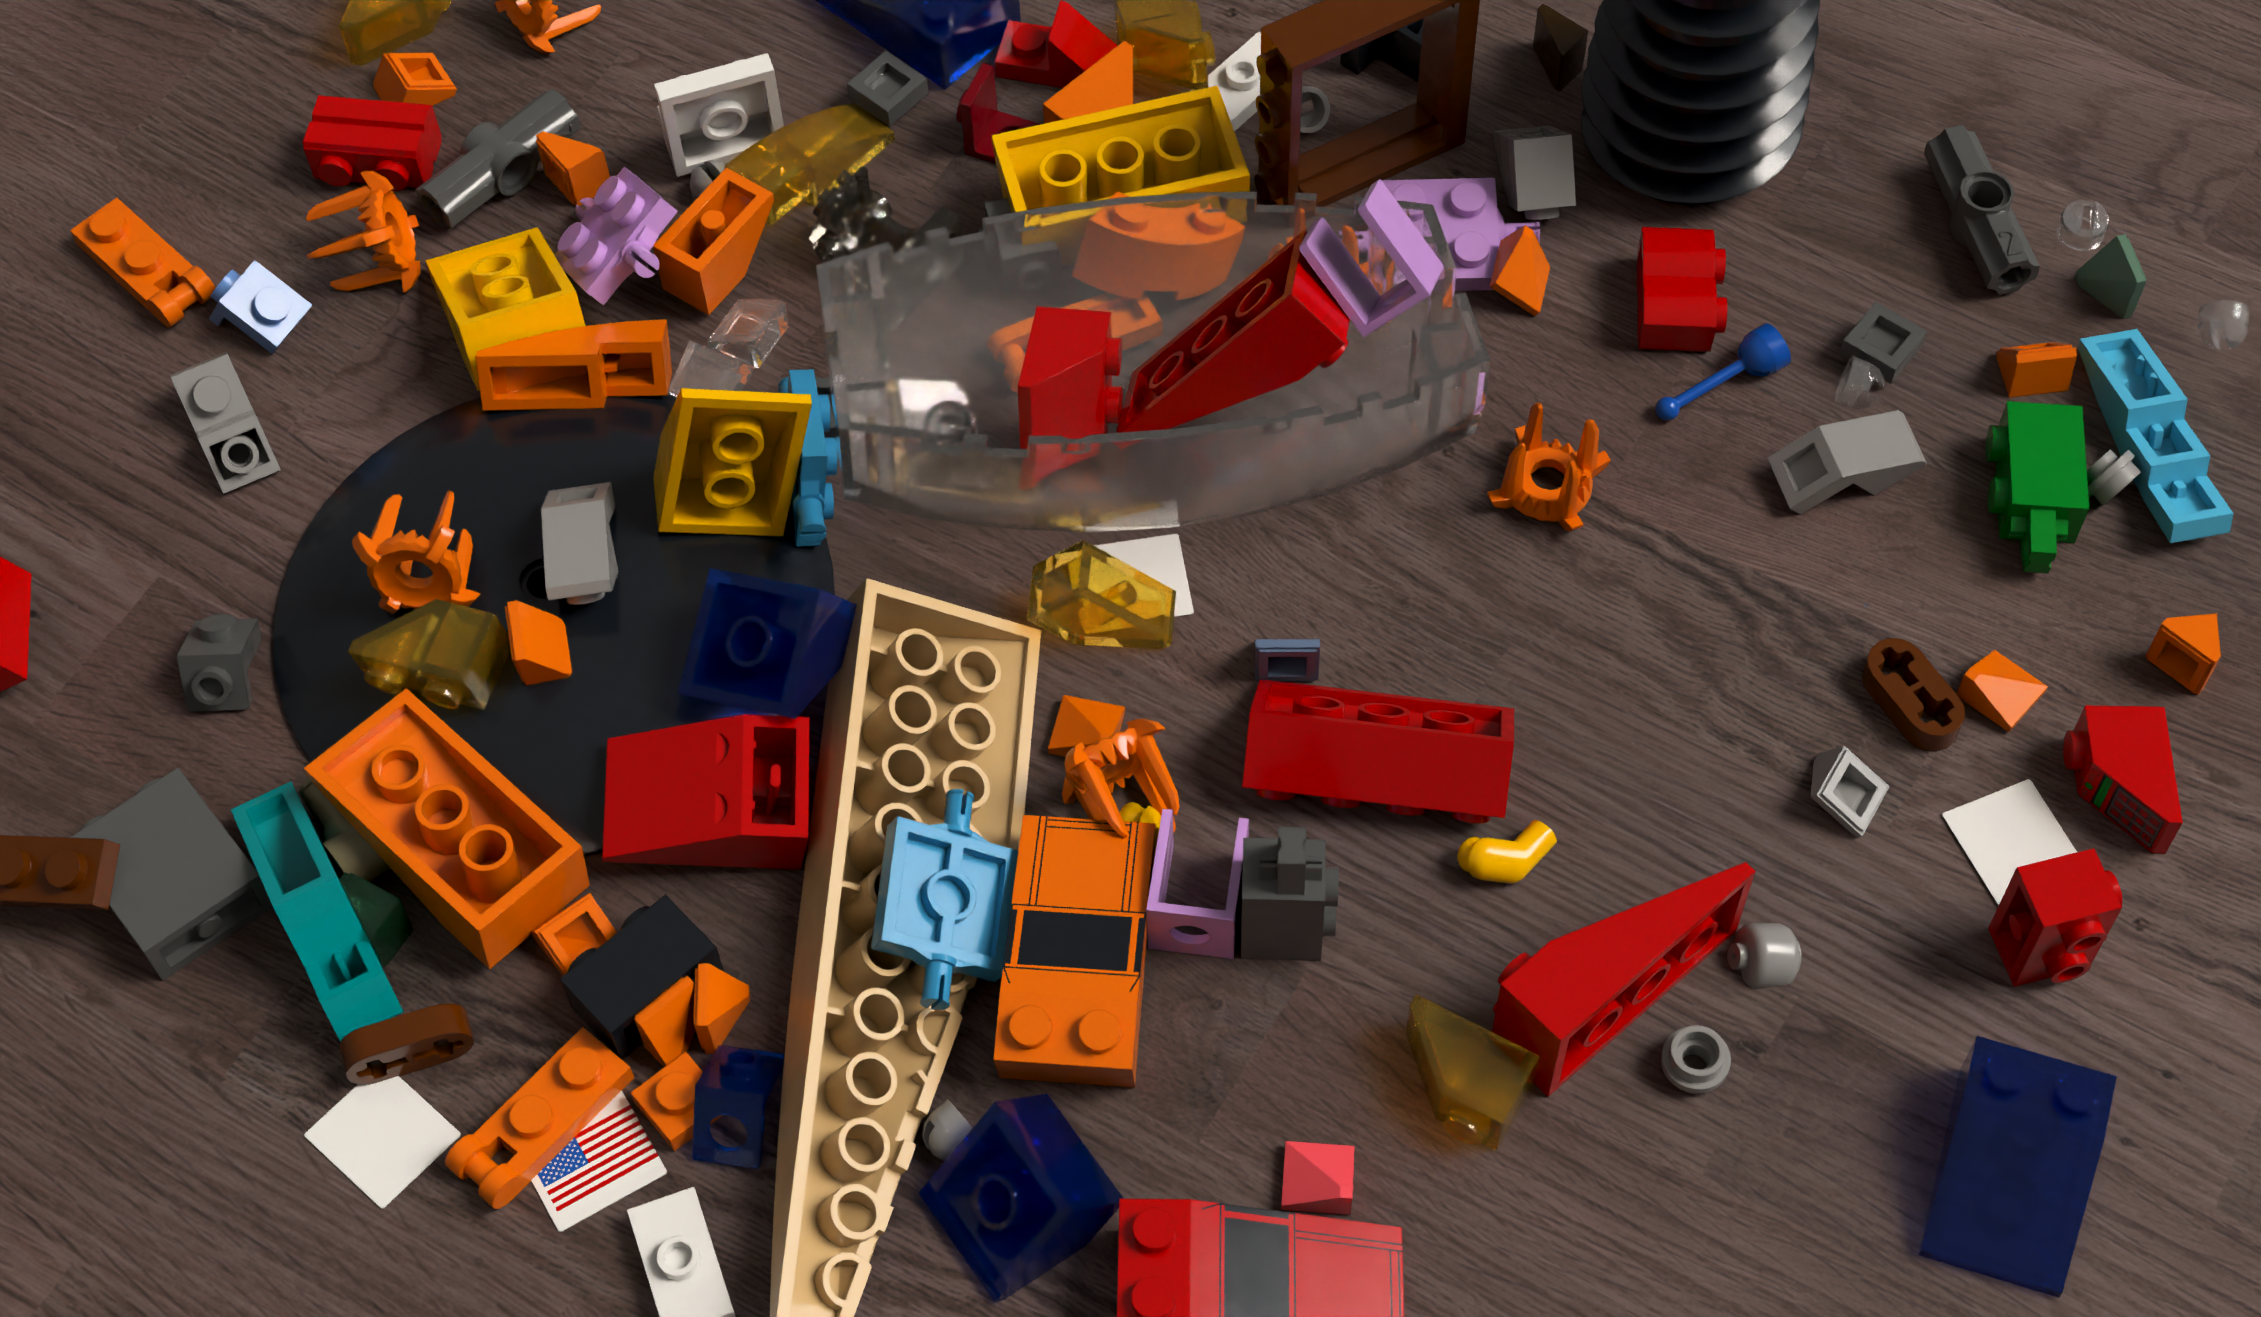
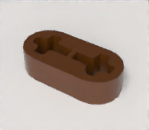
[1862,638,1965,752]
[339,1004,474,1084]

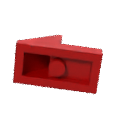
[994,0,1118,88]

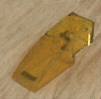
[724,103,895,226]

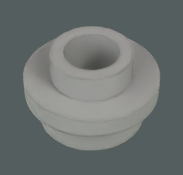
[2087,449,2141,506]
[1661,1025,1731,1093]

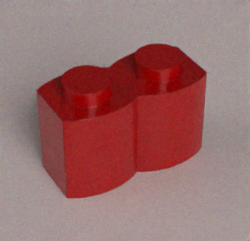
[1636,227,1727,352]

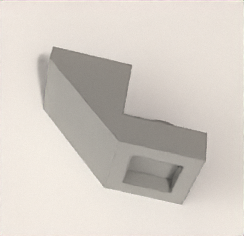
[170,352,281,494]
[1767,410,1927,514]
[541,482,618,605]

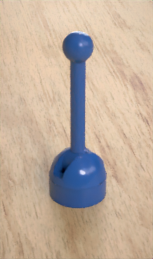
[1655,323,1791,421]

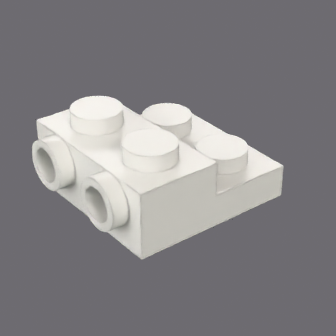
[654,53,788,177]

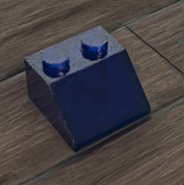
[678,568,857,719]
[919,1094,1124,1302]

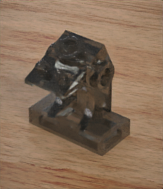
[809,166,965,329]

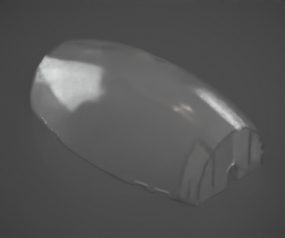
[816,192,1491,532]

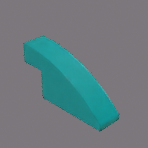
[231,781,404,1042]

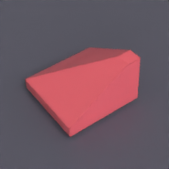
[1281,1141,1355,1215]

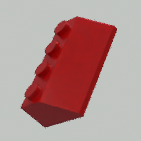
[1242,679,1514,823]

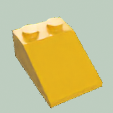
[425,227,586,391]
[653,388,812,536]

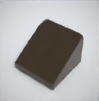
[1533,4,1588,92]

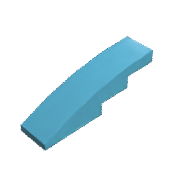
[2078,329,2234,543]

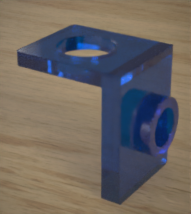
[692,1045,785,1169]

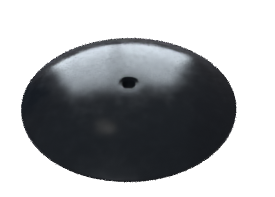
[273,393,835,856]

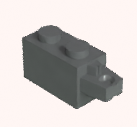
[1241,827,1339,961]

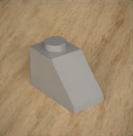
[1493,125,1576,220]

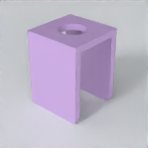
[1299,179,1444,337]
[1146,808,1249,959]

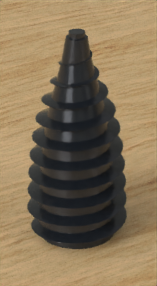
[1581,0,1820,206]

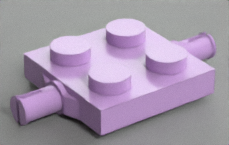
[555,166,678,305]
[1339,178,1540,293]

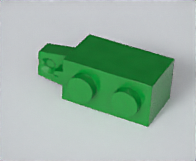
[1985,401,2089,574]

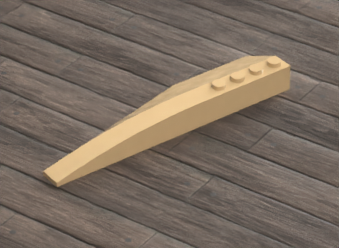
[770,578,1041,1317]

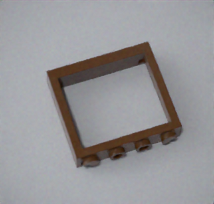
[1254,0,1480,224]

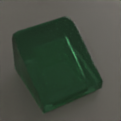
[340,872,414,966]

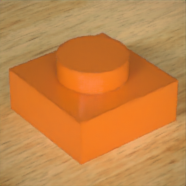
[630,1052,730,1152]

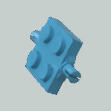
[778,369,837,546]
[871,789,1018,1010]

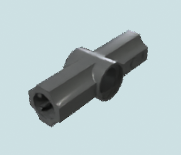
[415,89,581,229]
[1924,125,2040,295]

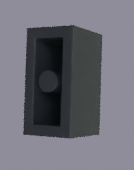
[560,894,724,1060]

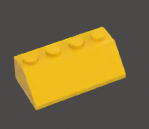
[991,85,1250,261]

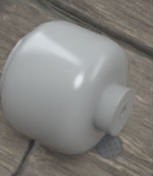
[1727,923,1801,989]

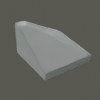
[1810,746,1890,838]

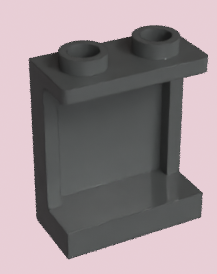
[70,768,273,981]

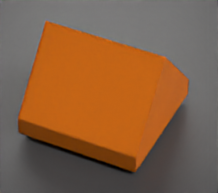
[1996,342,2077,398]
[2145,613,2221,695]

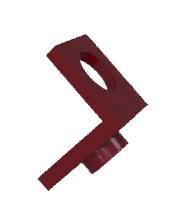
[956,63,1041,164]

